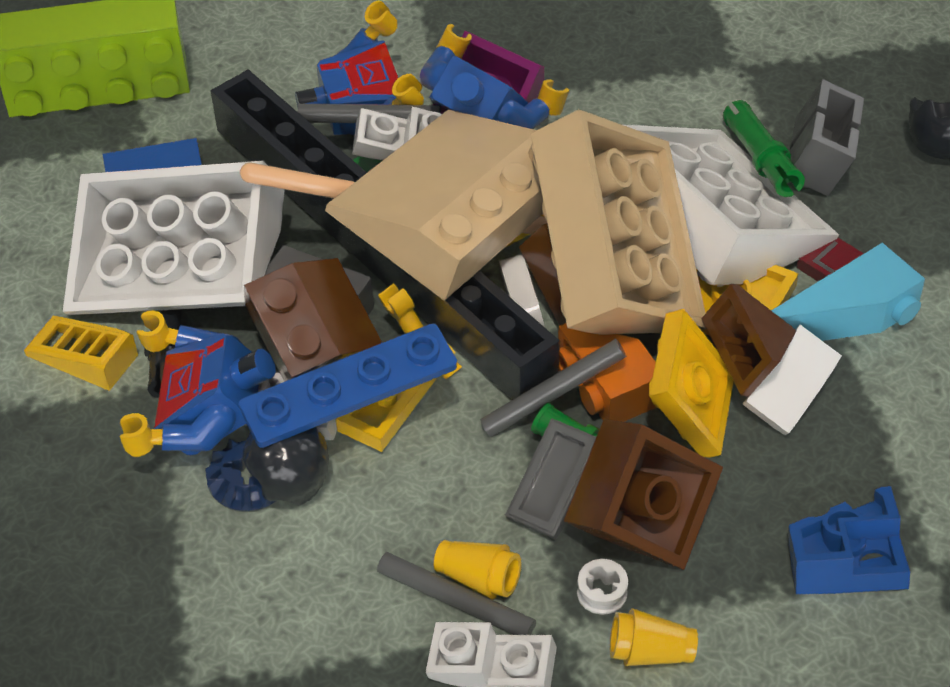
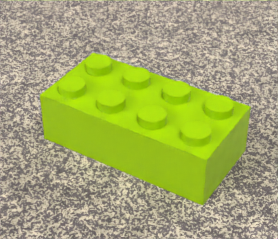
[0,0,190,117]

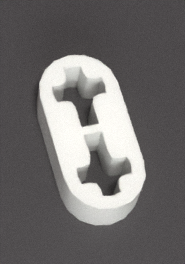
[498,254,544,326]

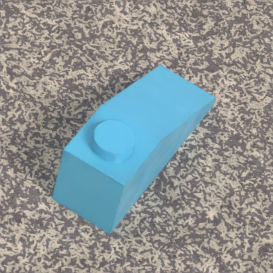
[771,243,925,341]

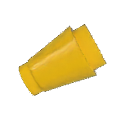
[434,540,521,599]
[610,608,698,666]

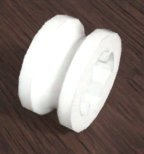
[577,559,628,615]

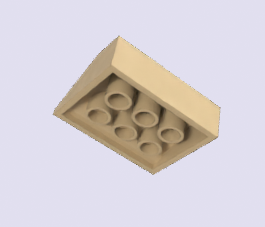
[325,109,543,301]
[530,109,706,335]

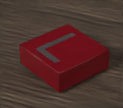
[797,238,864,281]

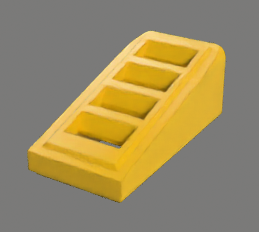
[24,315,138,391]

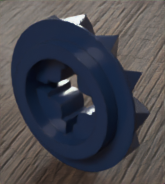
[205,438,276,511]

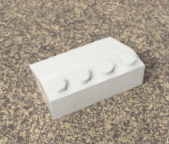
[624,125,839,287]
[63,161,285,315]

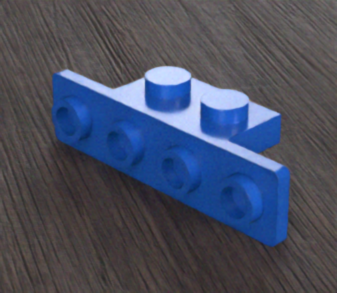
[239,324,457,448]

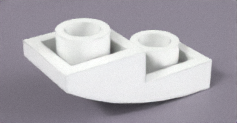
[352,106,442,160]
[743,325,842,435]
[425,622,557,687]

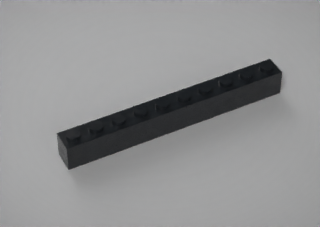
[210,69,560,400]

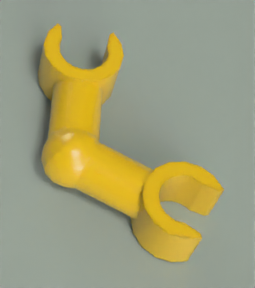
[378,283,462,379]

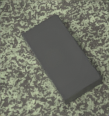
[505,418,596,540]

